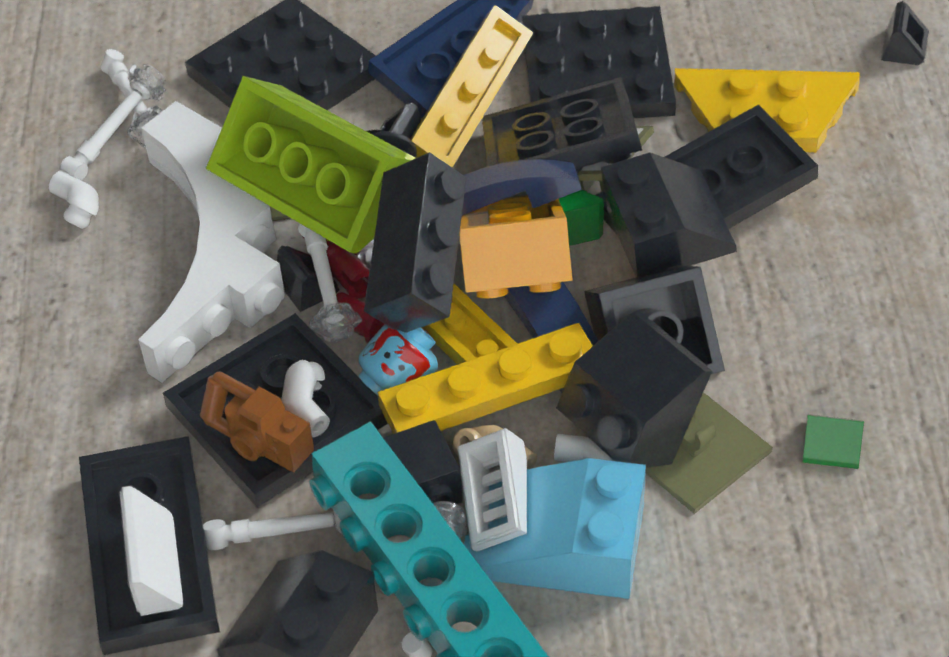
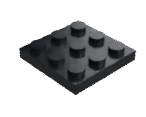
[185,0,376,111]
[522,6,676,119]
[482,77,642,173]
[163,313,388,507]

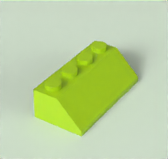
[206,76,415,254]

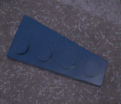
[368,0,533,119]

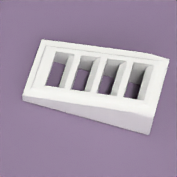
[457,428,527,552]

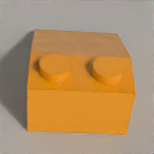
[459,195,573,298]

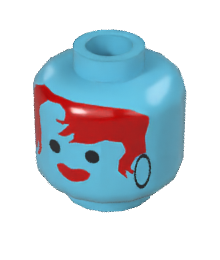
[359,324,438,395]

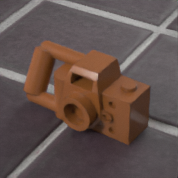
[200,372,314,472]

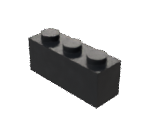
[364,152,466,333]

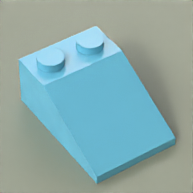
[464,458,646,599]

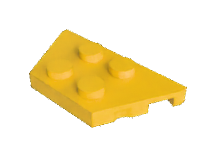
[674,68,860,152]

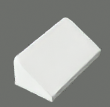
[120,486,183,616]

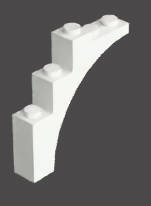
[138,101,285,383]

